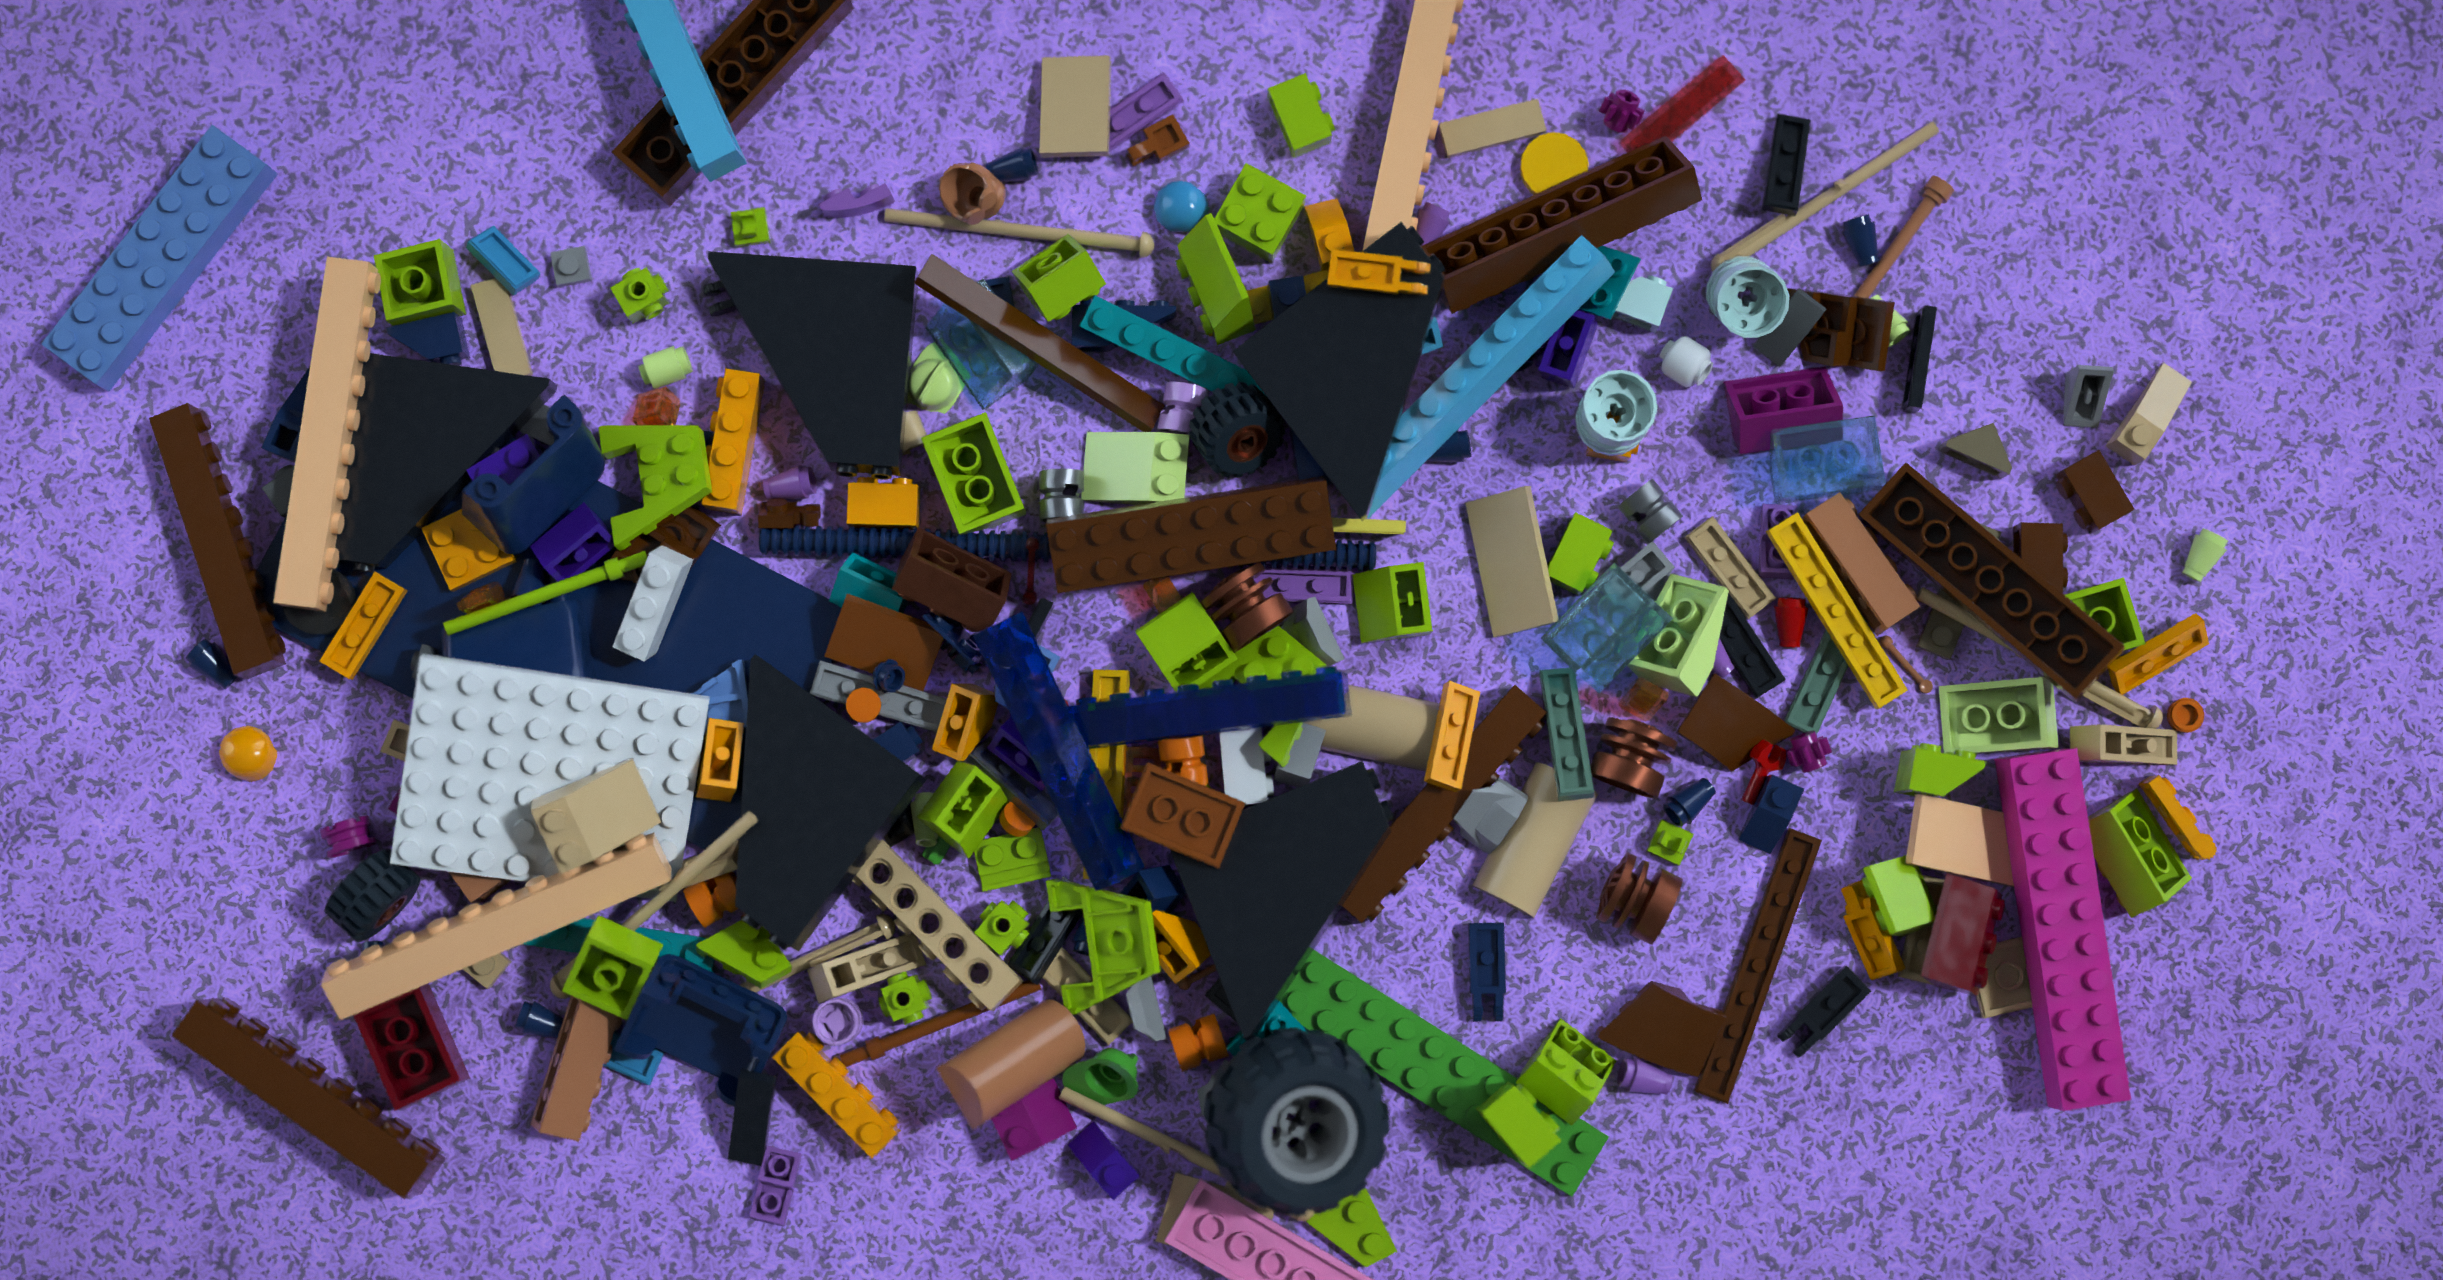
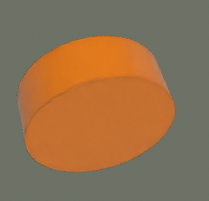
[846,688,881,723]
[2167,698,2204,733]
[999,802,1036,837]

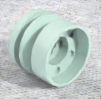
[1706,256,1789,338]
[1575,370,1657,456]

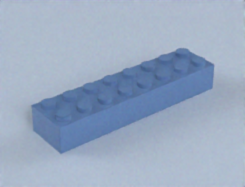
[41,125,278,391]

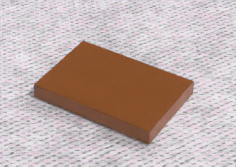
[824,594,944,691]
[1120,762,1245,868]

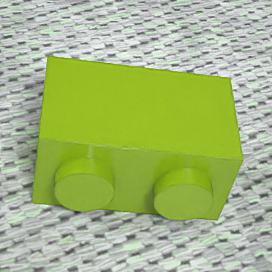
[1267,73,1335,158]
[1547,512,1614,596]

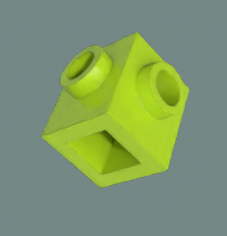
[610,267,669,324]
[974,900,1030,956]
[878,972,932,1025]

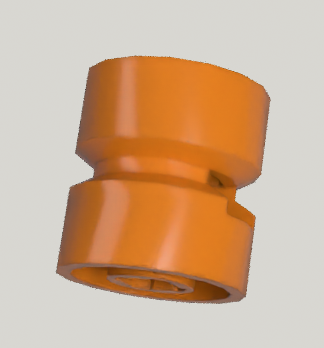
[1158,735,1209,785]
[683,871,739,928]
[1168,1013,1229,1072]

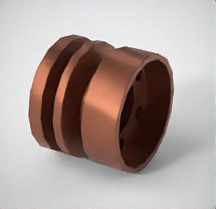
[1200,562,1294,652]
[1590,717,1678,799]
[1596,853,1683,944]

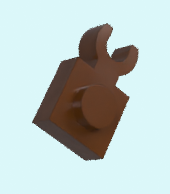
[758,498,821,528]

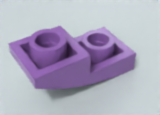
[818,183,895,218]
[1759,504,1797,580]
[749,1145,802,1227]

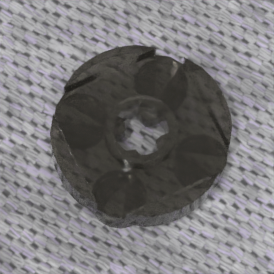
[283,569,356,636]

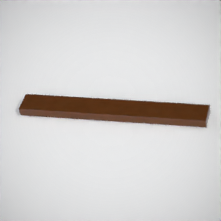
[914,254,1165,432]
[1693,828,1822,1104]

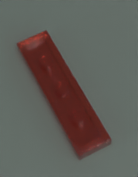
[1619,54,1746,153]

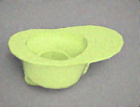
[907,341,970,414]

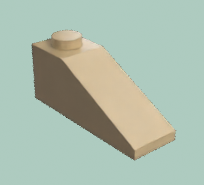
[2105,362,2192,465]
[2070,724,2177,765]
[807,932,926,1003]

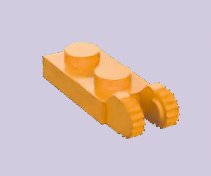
[1327,249,1431,295]
[2138,775,2217,860]

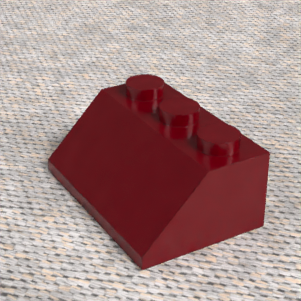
[1921,873,2005,996]

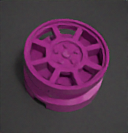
[320,816,377,858]

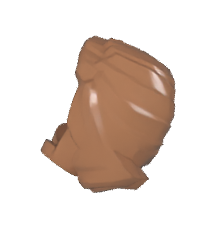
[938,162,1006,225]

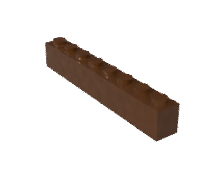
[149,403,286,679]
[1342,685,1547,923]

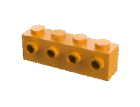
[702,368,765,515]
[772,1031,901,1158]

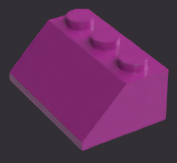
[1724,366,1843,454]
[991,1078,1077,1161]

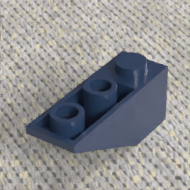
[1072,299,1176,352]
[261,366,310,463]

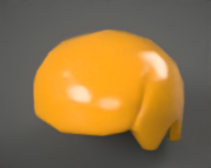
[219,725,277,782]

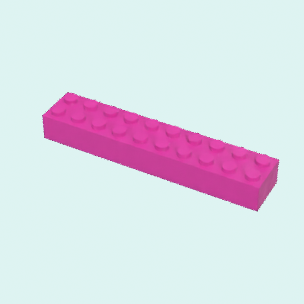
[1995,748,2131,1111]

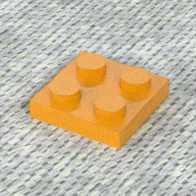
[421,509,516,592]

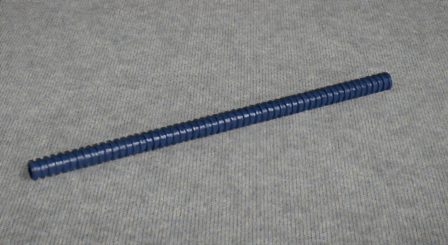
[759,525,1376,571]

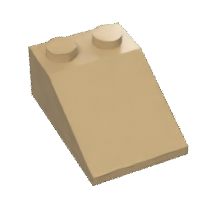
[531,758,661,874]

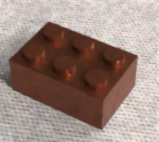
[892,527,1012,635]

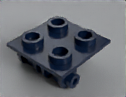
[922,612,992,675]

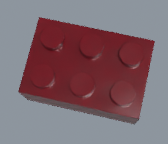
[353,983,471,1111]

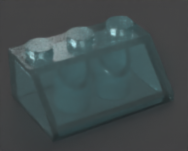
[925,279,1039,410]
[1770,415,1886,504]
[1541,562,1673,694]

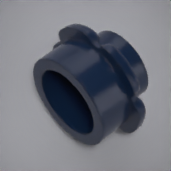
[873,659,905,693]

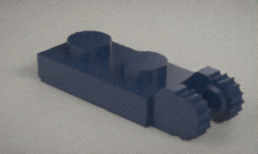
[1468,923,1506,1022]

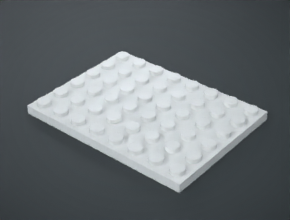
[390,654,709,902]

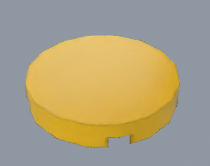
[1520,132,1589,195]

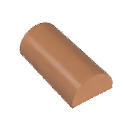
[936,999,1085,1130]

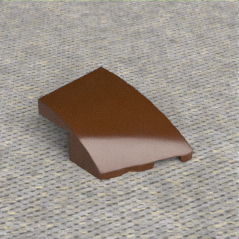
[1787,288,1895,371]
[608,506,721,583]
[1676,673,1796,772]
[1595,981,1726,1077]

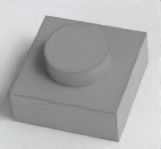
[550,246,592,288]

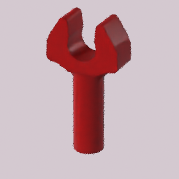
[1741,739,1786,805]

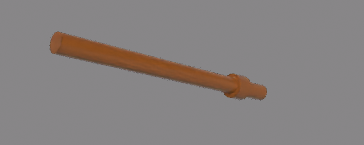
[840,980,1042,1067]

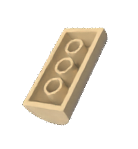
[1303,680,1440,771]
[1472,762,1598,918]

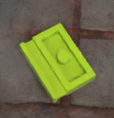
[974,827,1052,892]

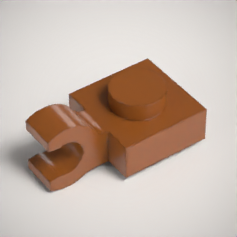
[1127,114,1190,167]

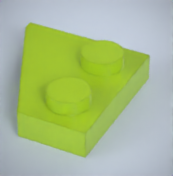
[696,920,792,989]
[1307,1187,1398,1267]

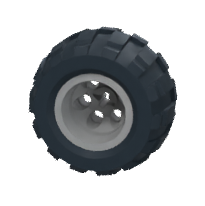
[1204,1028,1390,1216]

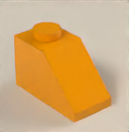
[1304,198,1355,271]
[932,683,998,761]
[695,718,744,802]
[1152,910,1211,984]

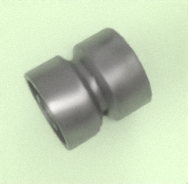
[1039,469,1084,523]
[1618,478,1683,544]

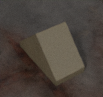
[1938,423,2012,479]

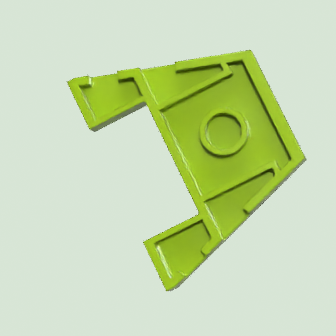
[598,425,712,551]
[1193,625,1331,768]
[1046,879,1161,1015]

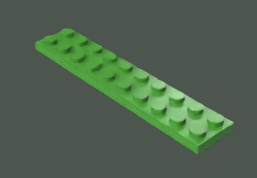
[1280,950,1609,1197]

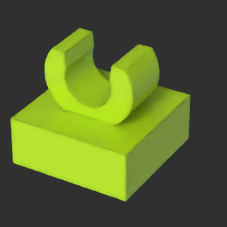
[730,207,771,248]
[1646,819,1694,866]

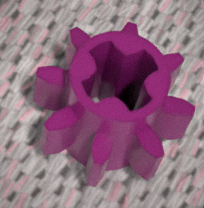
[1599,89,1645,133]
[1786,730,1832,773]

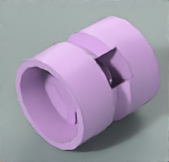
[1157,381,1210,440]
[812,998,864,1045]

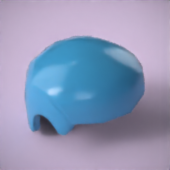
[1153,181,1210,233]

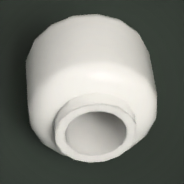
[1660,336,1713,388]

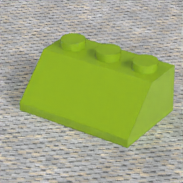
[1175,213,1256,345]
[921,412,1027,535]
[2088,788,2192,918]

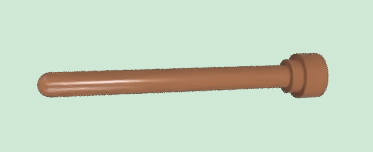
[1854,176,1954,298]

